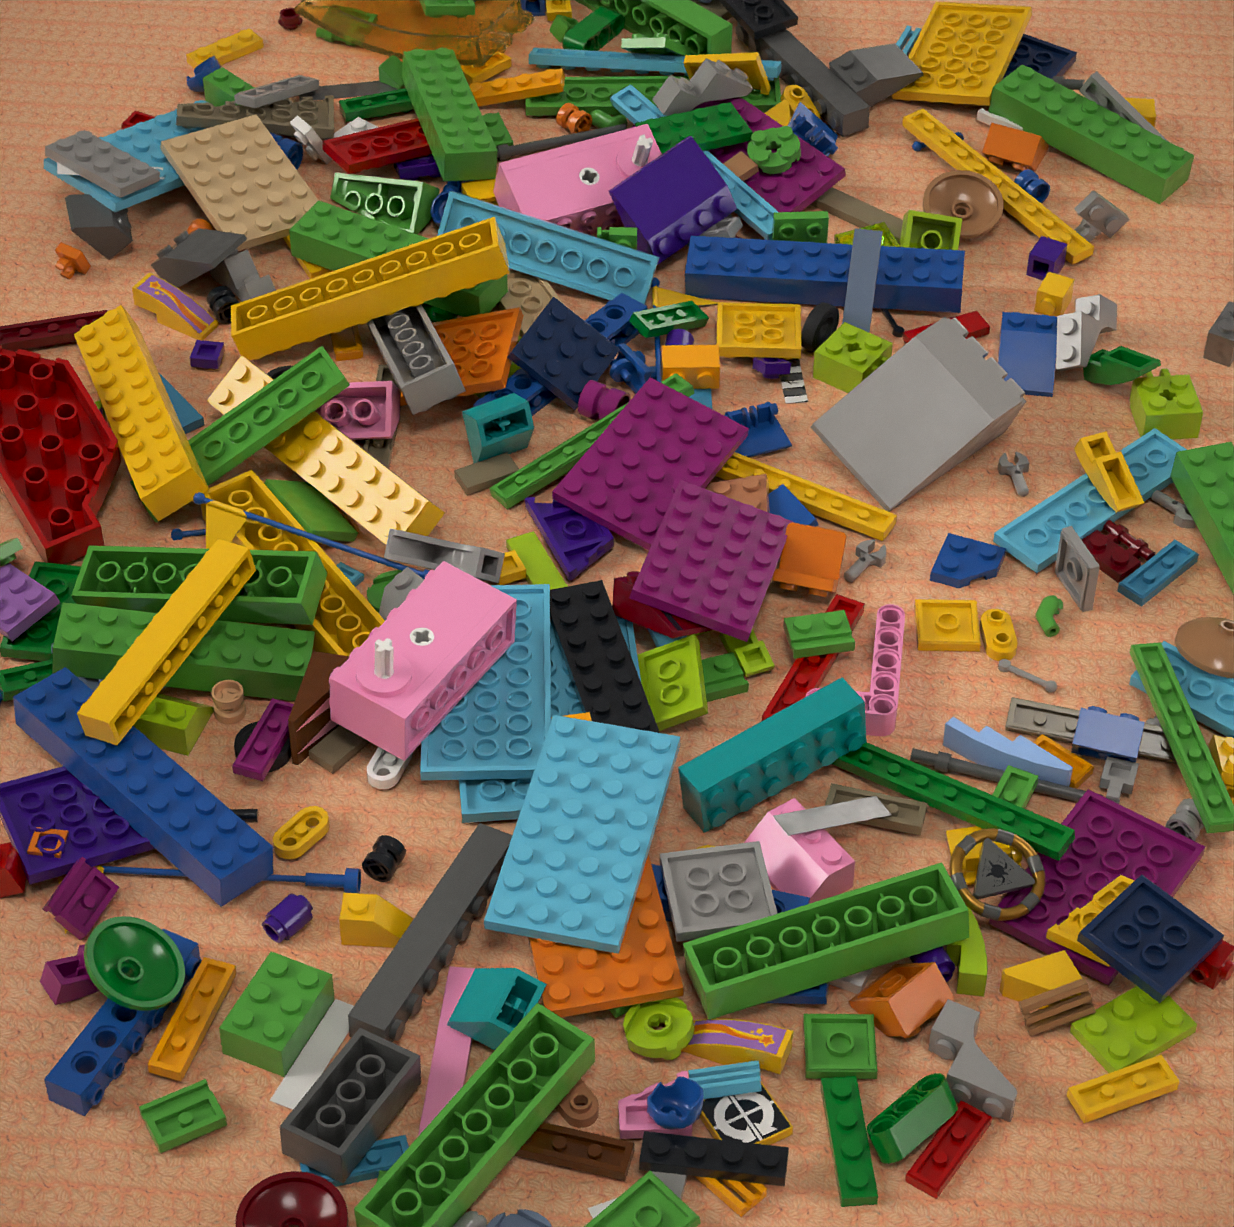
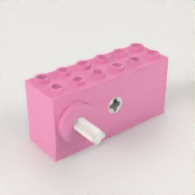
[493,124,662,235]
[329,561,517,761]

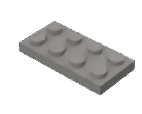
[45,130,160,198]

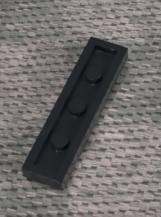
[639,1131,789,1186]

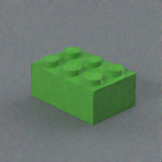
[219,951,335,1077]

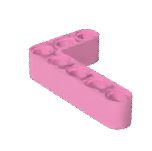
[805,604,905,736]

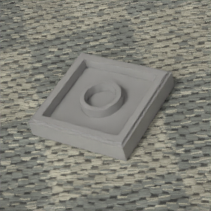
[1055,526,1100,612]

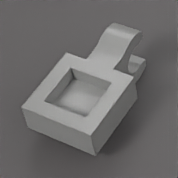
[1099,757,1139,804]

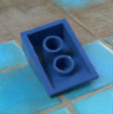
[998,312,1057,397]

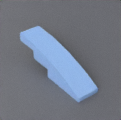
[943,717,1073,787]

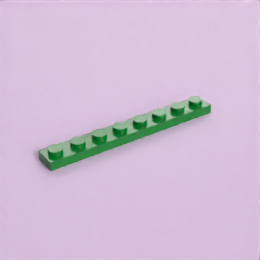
[832,742,1075,861]

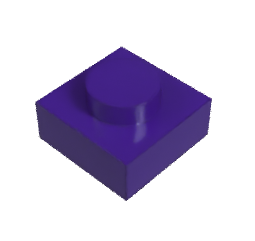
[190,340,225,369]
[752,357,791,379]

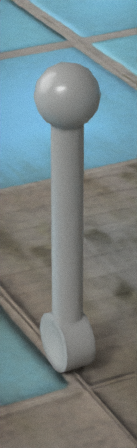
[998,659,1057,693]

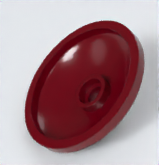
[235,1171,348,1227]

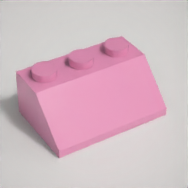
[315,381,401,440]
[744,798,855,903]

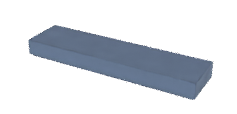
[842,228,883,333]

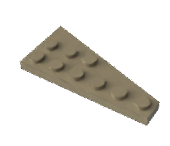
[176,95,334,140]

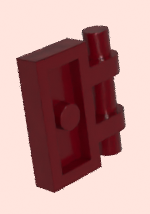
[1082,520,1155,584]

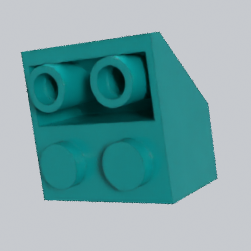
[462,393,534,464]
[447,968,547,1050]

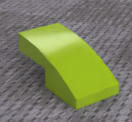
[719,628,775,677]

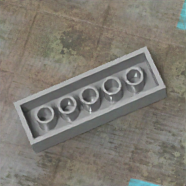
[366,305,466,415]

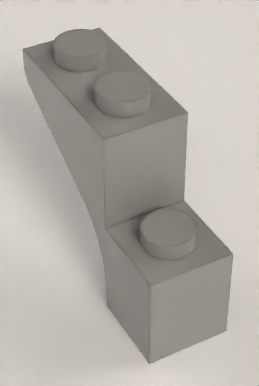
[652,58,753,116]
[209,249,276,302]
[1056,294,1117,371]
[384,529,505,583]
[928,999,1017,1122]

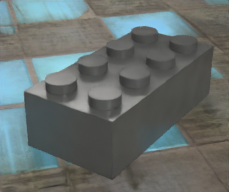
[280,1028,421,1183]

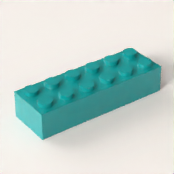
[678,677,867,833]

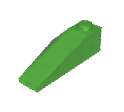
[330,172,440,235]

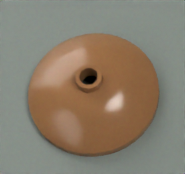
[923,170,1004,238]
[1175,617,1234,678]

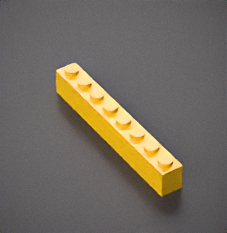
[77,539,256,745]

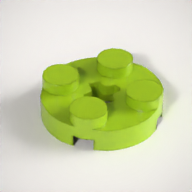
[623,997,695,1060]

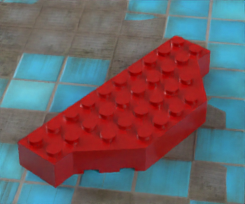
[0,345,121,564]

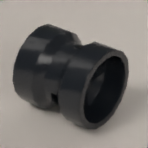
[207,286,239,324]
[362,835,406,882]

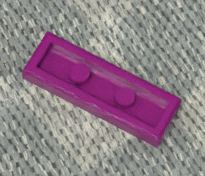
[232,698,294,781]

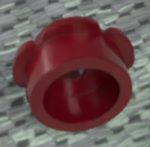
[278,8,303,30]

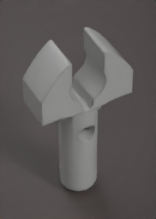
[998,452,1029,497]
[1151,490,1195,528]
[844,539,886,582]

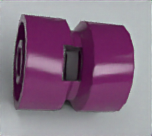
[578,380,631,420]

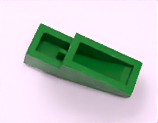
[1083,346,1161,385]

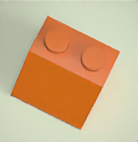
[982,123,1049,172]
[848,962,955,1038]

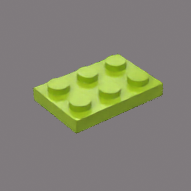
[637,634,708,731]
[1070,986,1197,1073]

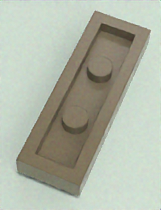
[825,783,928,836]

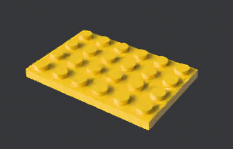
[892,2,1032,106]

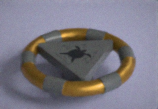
[949,828,1045,921]

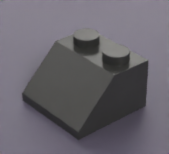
[65,194,133,260]

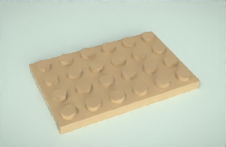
[161,114,318,251]

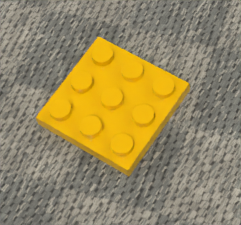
[716,302,801,360]

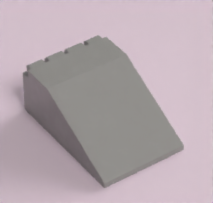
[811,317,1027,512]

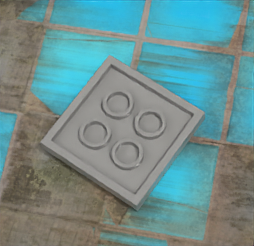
[659,841,778,942]

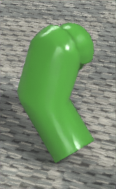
[590,110,627,129]
[1035,595,1063,637]

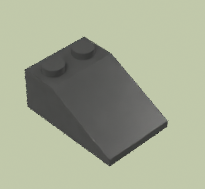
[829,43,923,107]
[151,228,247,288]

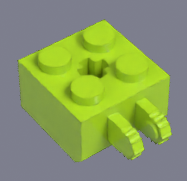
[813,322,893,393]
[1129,368,1203,440]

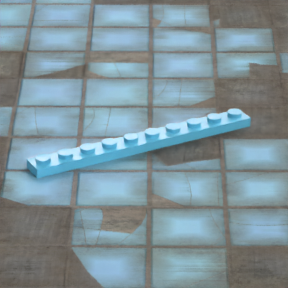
[529,48,781,81]
[610,84,778,240]

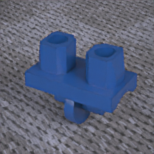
[609,343,657,394]

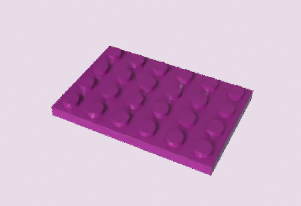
[552,377,749,551]
[629,480,793,642]
[989,789,1205,986]

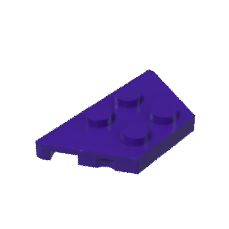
[525,497,614,581]

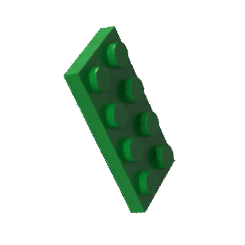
[635,102,753,154]
[0,561,81,661]

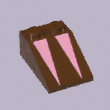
[288,651,349,765]

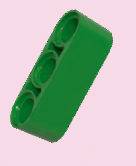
[562,6,625,51]
[866,1073,958,1164]

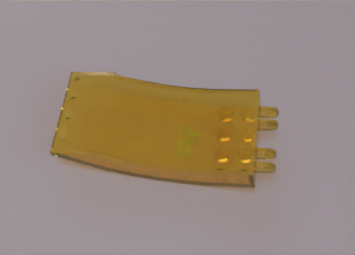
[294,0,534,68]

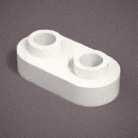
[367,747,413,789]

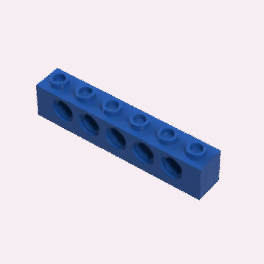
[44,928,202,1117]

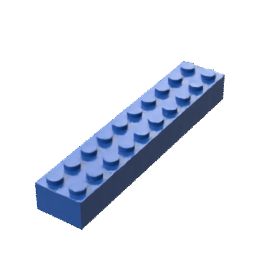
[685,236,965,313]
[13,667,273,907]

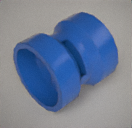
[1014,169,1050,203]

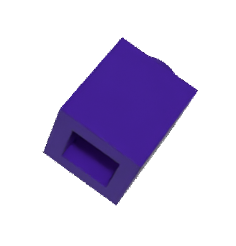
[1026,236,1067,280]

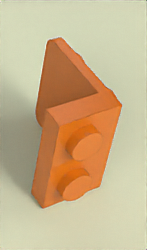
[772,522,847,597]

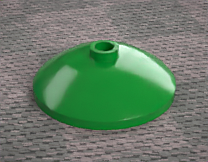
[84,916,185,1011]

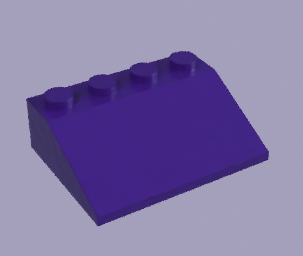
[609,136,737,264]

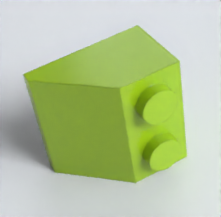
[900,210,963,250]
[133,693,214,756]

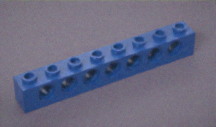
[473,293,648,416]

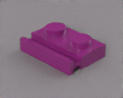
[42,857,120,940]

